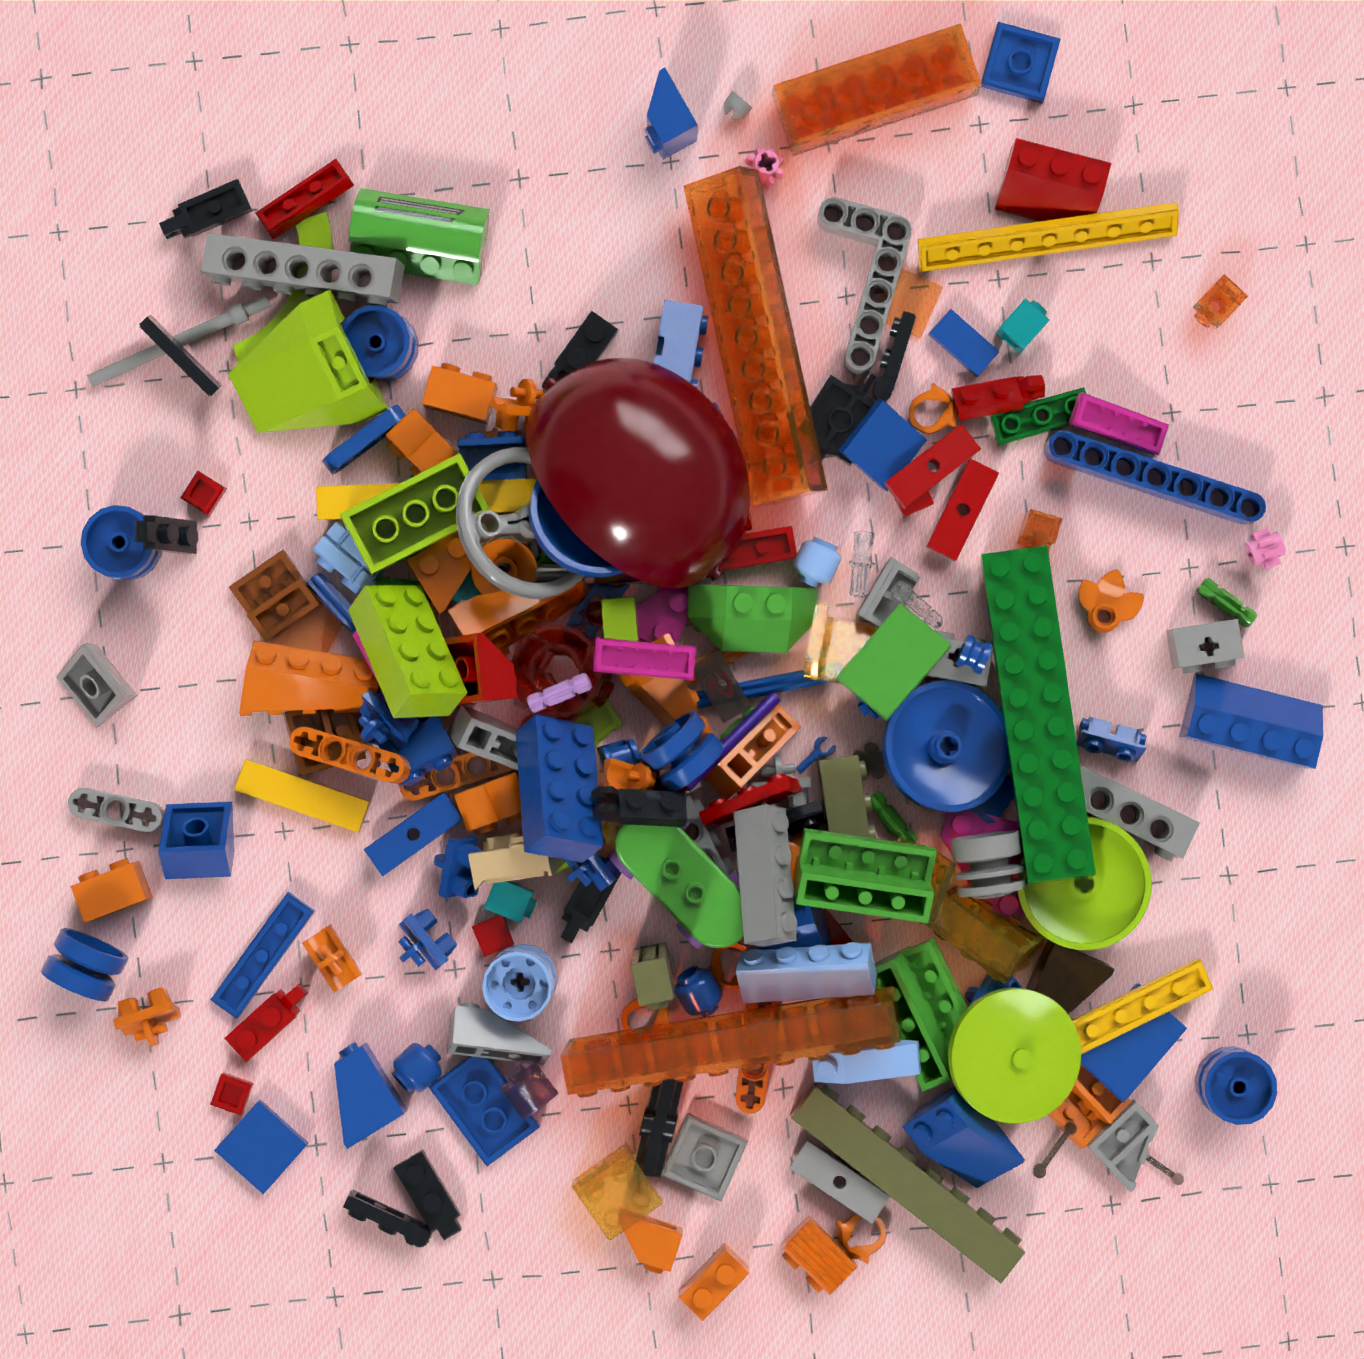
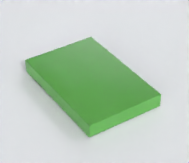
[836,603,951,721]

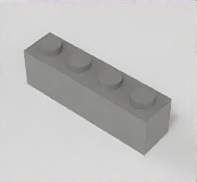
[734,804,797,947]

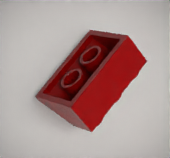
[995,138,1112,222]
[445,633,517,706]

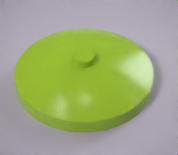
[1017,817,1152,950]
[948,988,1081,1124]

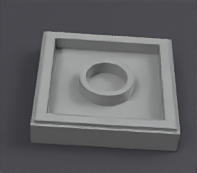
[661,1113,748,1202]

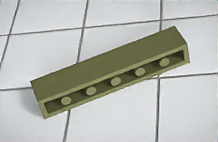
[630,942,674,1011]

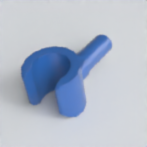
[795,736,836,774]

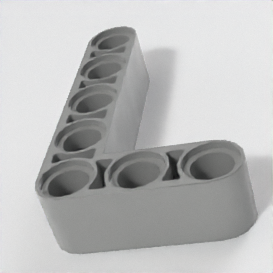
[817,197,912,375]

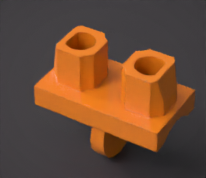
[490,379,543,432]
[597,758,657,790]
[302,924,363,993]
[113,987,182,1047]

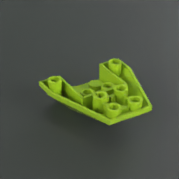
[228,289,389,433]

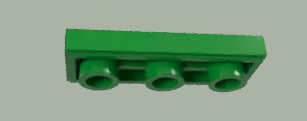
[989,387,1086,446]

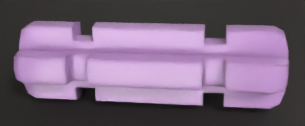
[527,673,592,713]

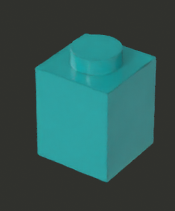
[996,298,1050,355]
[484,881,537,923]

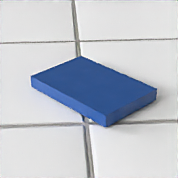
[1081,983,1187,1102]
[428,1056,540,1166]

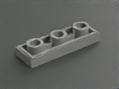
[789,1139,890,1224]

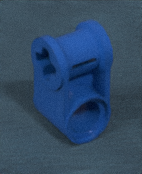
[597,739,641,770]

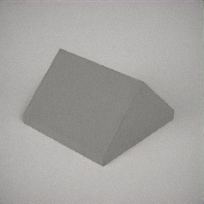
[56,643,138,727]

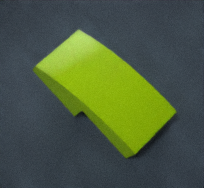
[601,596,639,641]

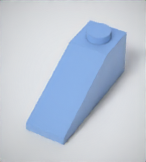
[811,1035,921,1084]

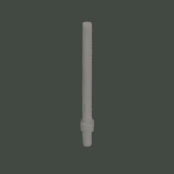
[87,295,271,387]

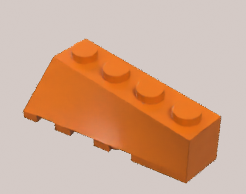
[239,640,382,716]

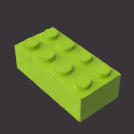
[340,453,489,576]
[348,585,468,718]

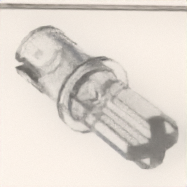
[849,531,875,598]

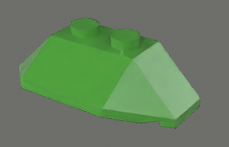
[687,584,818,653]

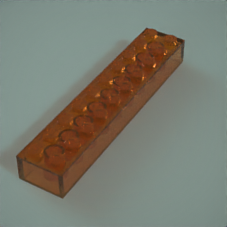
[683,166,828,506]
[560,986,901,1098]

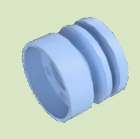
[482,943,557,1022]

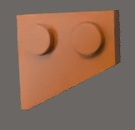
[406,532,472,616]

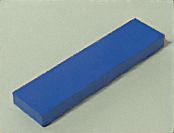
[210,892,315,1019]

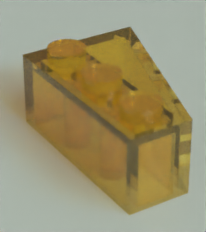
[925,885,1046,984]

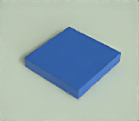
[980,22,1061,104]
[838,399,927,492]
[214,1100,309,1194]

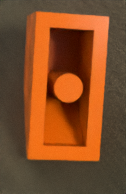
[618,1207,683,1274]

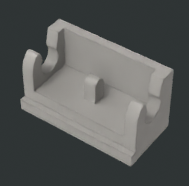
[855,557,920,629]

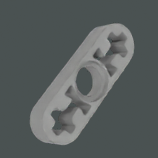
[68,788,165,832]

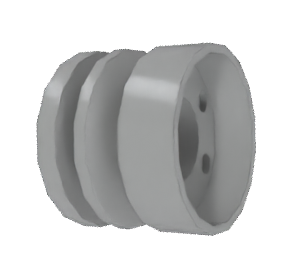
[950,830,1028,899]

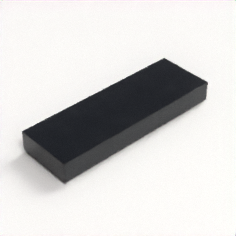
[139,315,222,396]

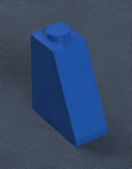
[334,1042,408,1149]

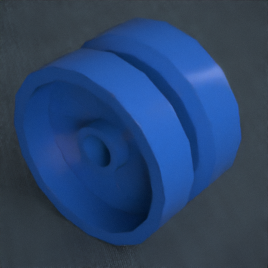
[342,305,419,382]
[81,505,162,581]
[638,710,724,791]
[41,928,129,1002]
[1195,1046,1278,1125]

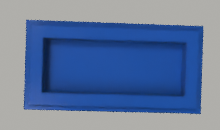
[928,309,999,378]

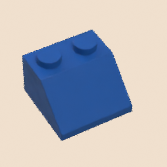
[644,67,698,160]
[158,802,234,879]

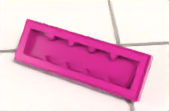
[1069,392,1169,456]
[592,638,696,680]

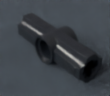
[633,1073,684,1177]

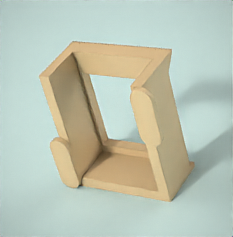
[468,832,566,890]

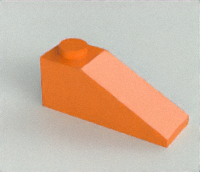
[704,704,801,800]

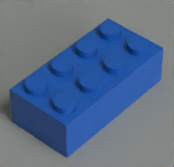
[515,714,603,863]

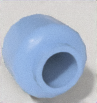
[793,537,841,588]

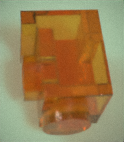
[1192,274,1248,329]
[1016,509,1062,553]

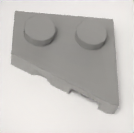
[1087,1099,1159,1192]

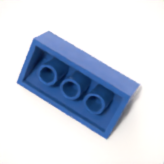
[1179,673,1324,769]

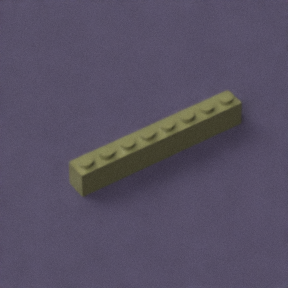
[790,1083,1025,1283]

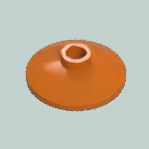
[471,538,537,595]

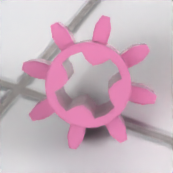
[744,146,784,188]
[1245,528,1286,570]

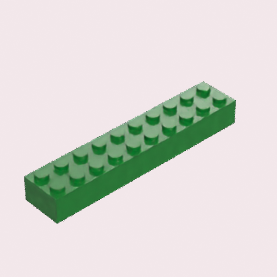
[980,545,1096,885]

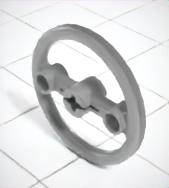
[456,447,584,599]

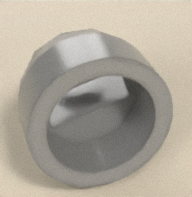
[723,91,752,120]

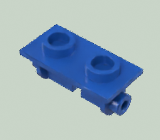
[1076,716,1147,762]

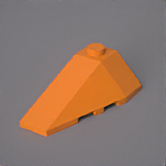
[447,580,585,656]
[618,633,712,735]

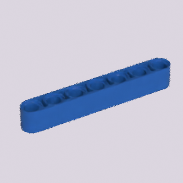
[1044,431,1266,525]

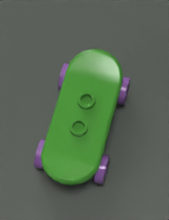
[608,821,744,949]

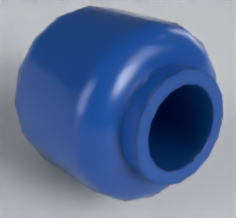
[674,966,723,1017]
[392,1043,442,1092]

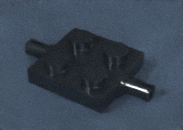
[795,371,876,471]

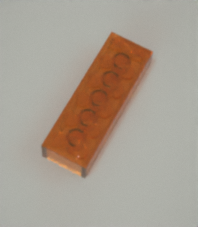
[772,23,982,156]

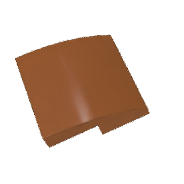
[229,549,320,642]
[283,709,366,776]

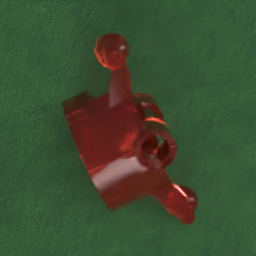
[511,601,615,727]

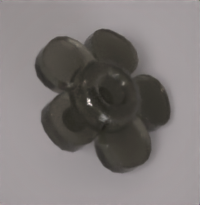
[853,742,885,779]

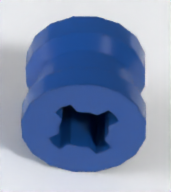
[955,634,993,675]

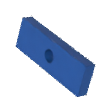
[363,792,463,876]

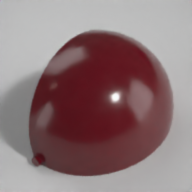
[526,358,750,588]

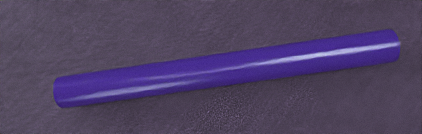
[684,692,780,791]

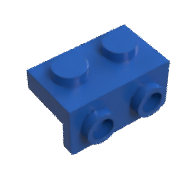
[457,431,527,480]

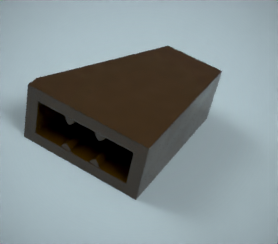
[1026,939,1115,1014]

